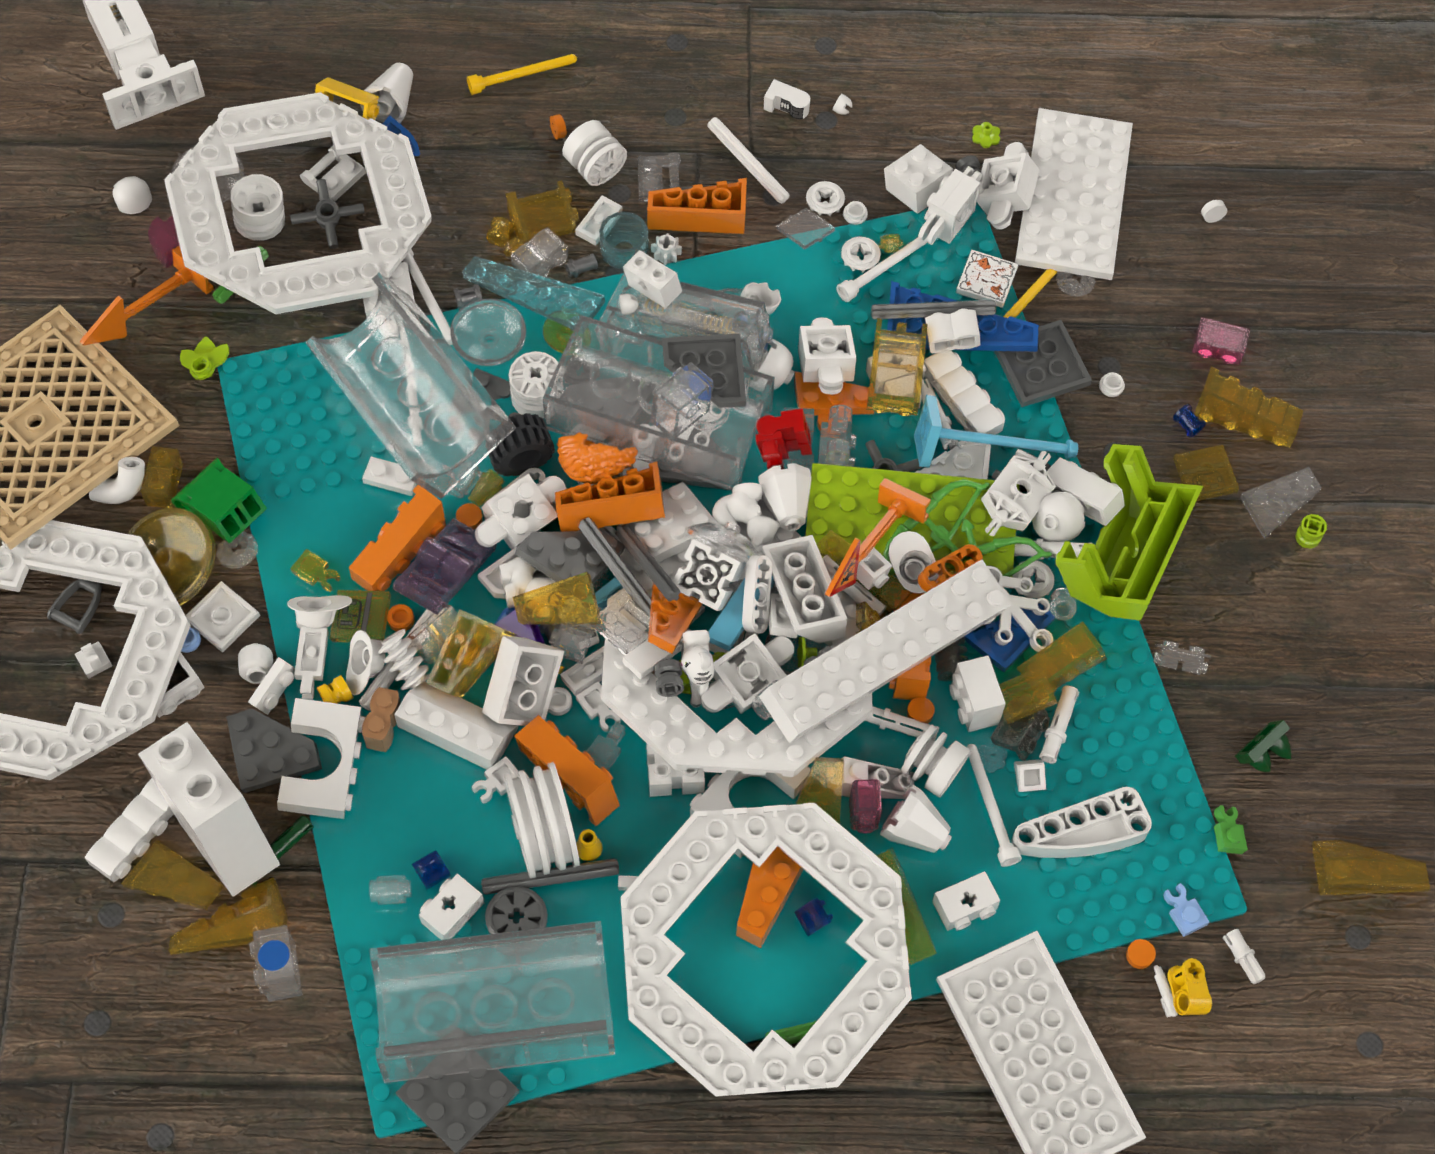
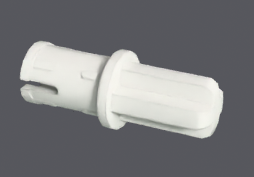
[1223,929,1265,984]

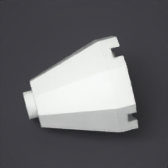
[758,463,811,531]
[880,785,952,853]

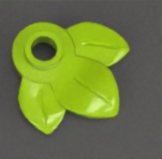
[180,337,229,380]

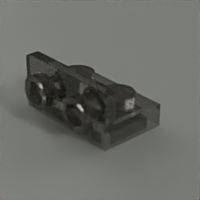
[990,696,1050,761]

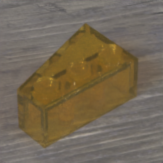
[426,609,517,698]

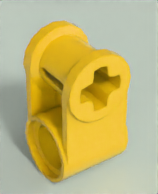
[1167,958,1212,1015]

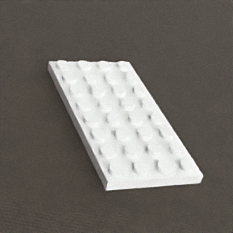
[1015,108,1133,280]
[936,931,1146,1154]

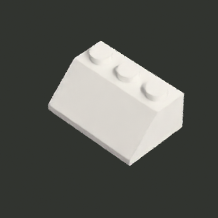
[482,635,564,726]

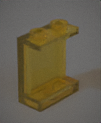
[506,180,579,246]

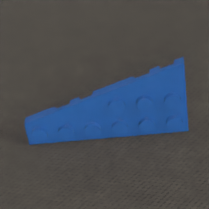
[886,281,1039,352]

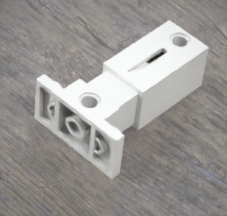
[82,0,205,130]

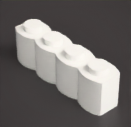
[922,351,1005,435]
[85,778,174,882]

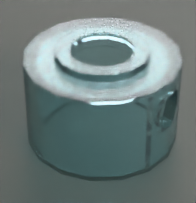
[599,212,648,269]

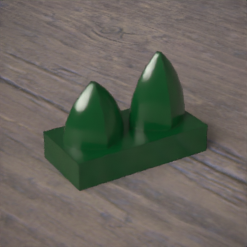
[1235,720,1291,772]

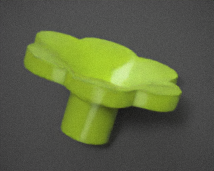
[972,122,1000,148]
[797,637,817,668]

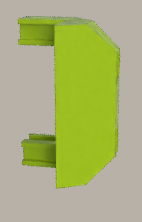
[1056,444,1203,620]

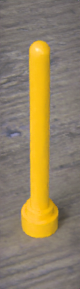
[467,54,577,95]
[1003,269,1058,318]

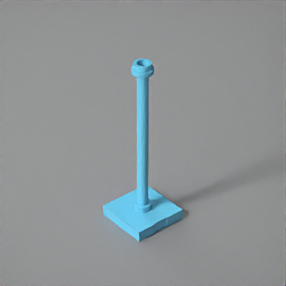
[914,395,1078,468]

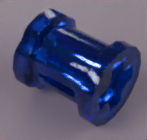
[1173,404,1206,438]

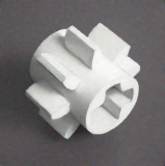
[651,233,682,265]

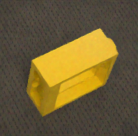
[315,77,379,120]

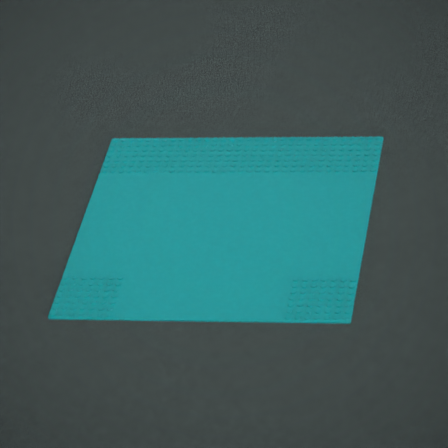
[217,202,1247,1138]

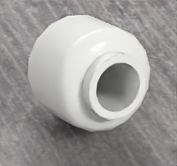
[238,643,273,684]

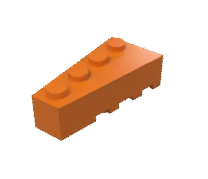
[647,178,747,234]
[555,461,665,532]

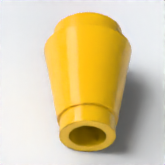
[576,829,603,861]

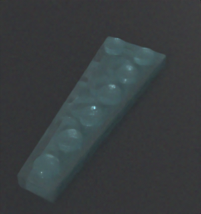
[462,256,605,333]

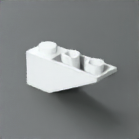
[827,756,914,799]

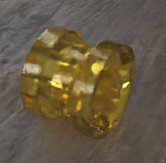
[486,217,515,247]

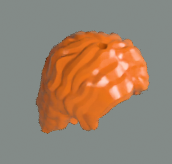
[557,432,638,484]

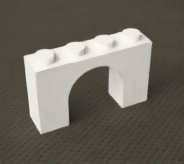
[277,698,366,819]
[690,730,812,858]

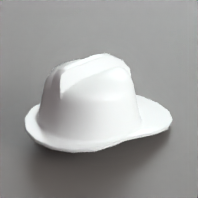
[888,531,939,594]
[287,595,352,629]
[346,630,385,695]

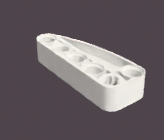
[1011,787,1152,858]

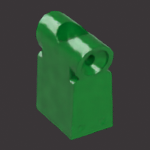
[171,457,267,544]

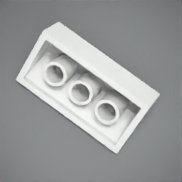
[762,535,848,643]
[394,681,518,770]

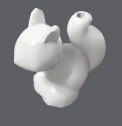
[712,483,780,551]

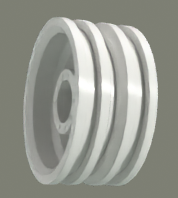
[504,762,580,879]

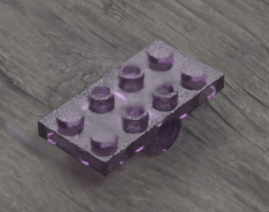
[393,518,497,615]

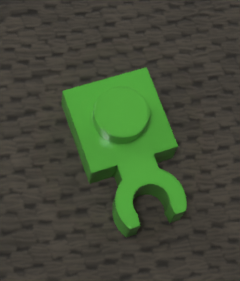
[1214,805,1248,854]

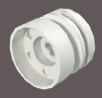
[562,120,627,186]
[231,174,285,241]
[509,351,564,418]
[901,725,971,798]

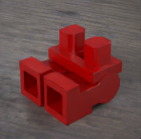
[755,408,812,470]

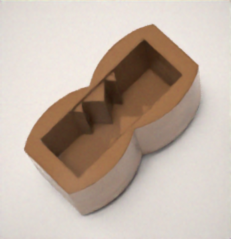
[362,687,401,752]

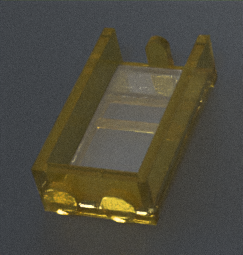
[866,318,928,416]

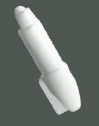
[1154,965,1178,1018]

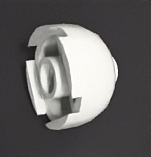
[748,339,795,391]
[1032,491,1085,542]

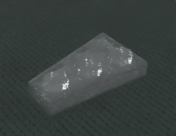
[1240,467,1322,540]

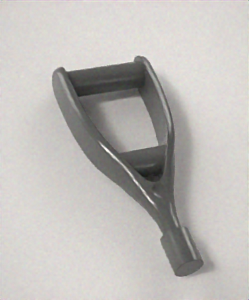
[47,579,103,634]

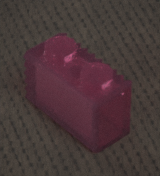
[1192,317,1250,365]
[849,779,882,833]

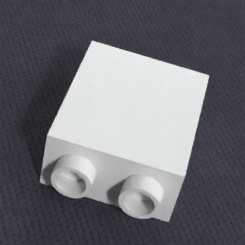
[138,722,280,897]

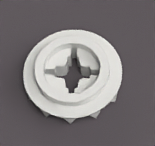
[806,181,845,217]
[841,237,881,273]
[1013,561,1054,598]

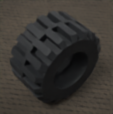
[484,413,555,477]

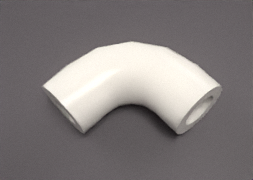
[89,457,145,504]

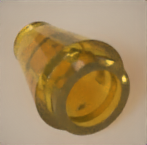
[468,469,505,508]

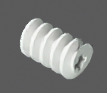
[378,629,433,690]

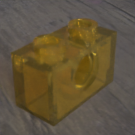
[140,446,183,509]

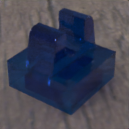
[412,850,451,890]
[794,897,833,937]

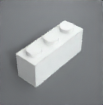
[1047,457,1125,526]

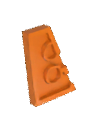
[794,371,875,416]
[648,583,703,654]

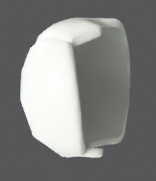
[113,176,152,214]
[740,282,781,318]

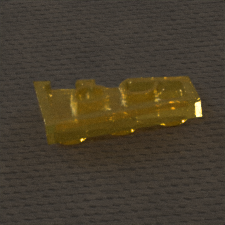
[513,572,602,624]
[796,757,844,824]
[121,840,224,910]

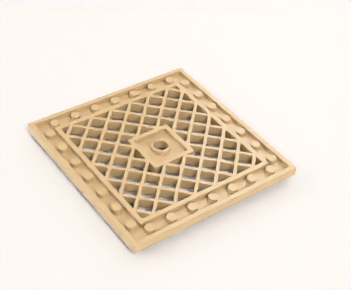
[0,305,180,550]

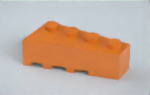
[349,484,446,597]
[889,591,931,700]
[514,715,620,826]
[736,847,804,948]

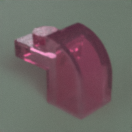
[148,215,179,268]

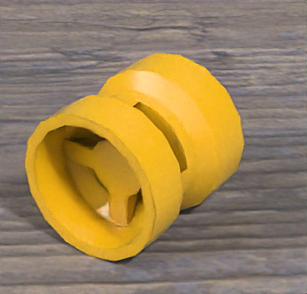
[317,675,353,704]

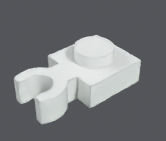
[576,681,620,732]
[472,756,518,804]

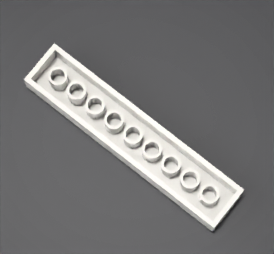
[759,559,1012,743]

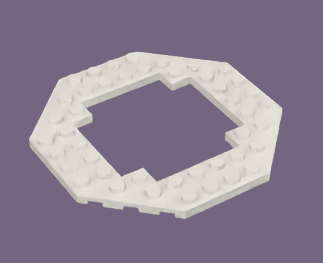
[164,92,431,314]
[0,520,191,780]
[601,545,872,777]
[621,803,912,1096]

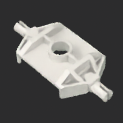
[981,451,1055,536]

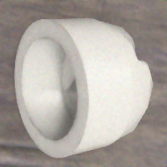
[832,94,852,115]
[619,294,638,315]

